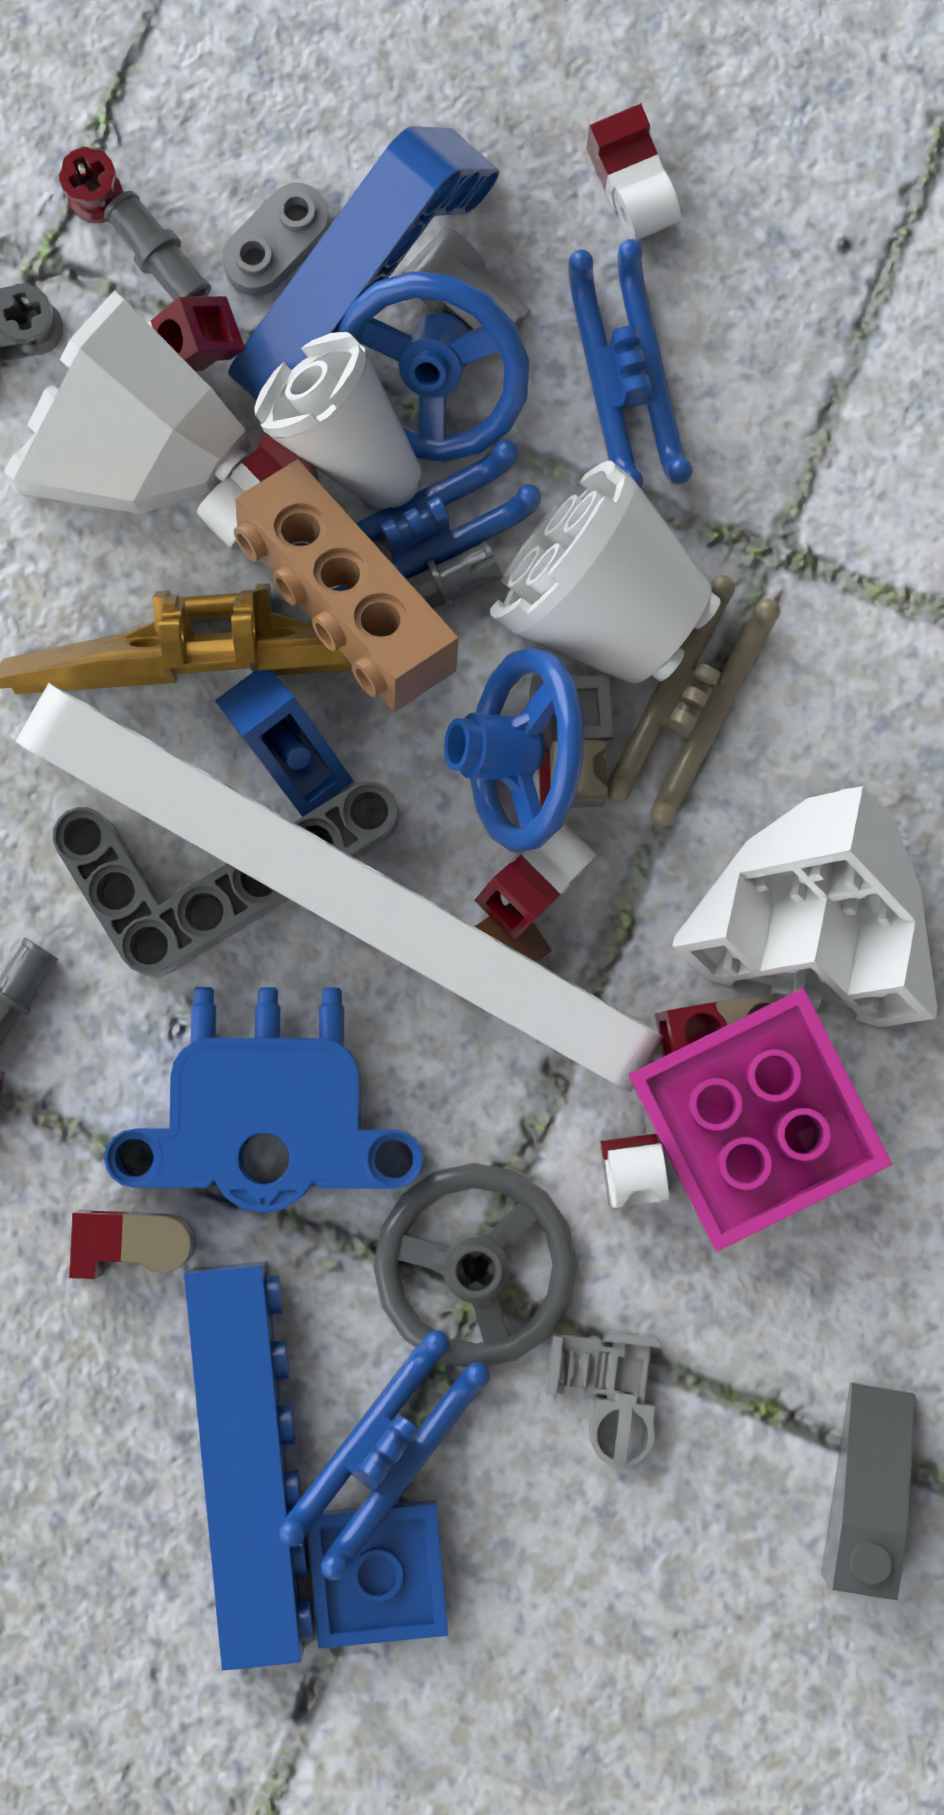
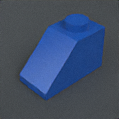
[215,670,354,817]

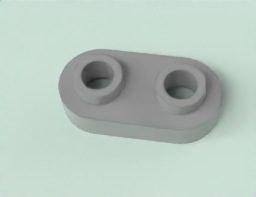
[222,183,330,296]

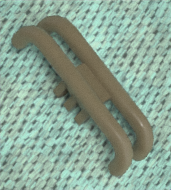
[607,575,781,827]

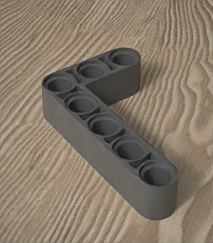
[53,782,399,977]

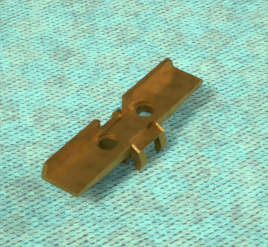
[0,583,392,694]

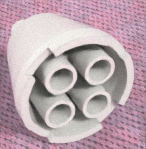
[490,461,720,684]

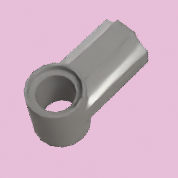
[401,226,531,354]

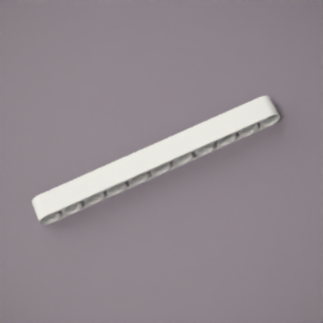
[15,683,663,1092]

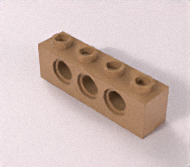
[234,459,459,713]

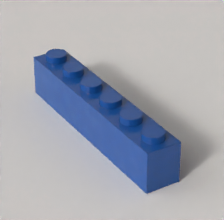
[184,1261,315,1671]

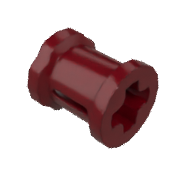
[59,147,124,223]

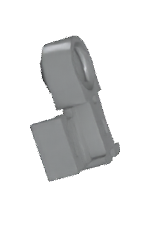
[546,1330,662,1468]

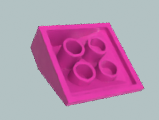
[628,988,893,1252]

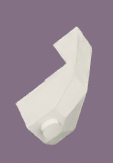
[4,290,251,514]
[672,786,937,1027]

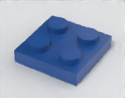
[308,1500,448,1649]

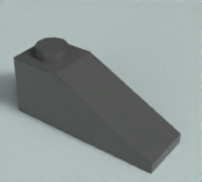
[821,1382,915,1601]

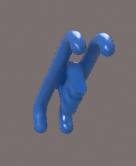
[568,239,693,488]
[295,440,541,591]
[279,1330,490,1581]

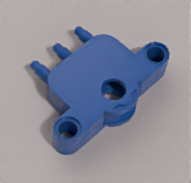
[104,987,424,1213]

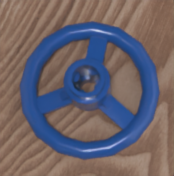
[335,271,530,462]
[444,646,584,853]

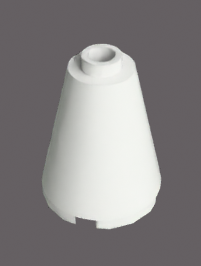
[254,332,422,509]

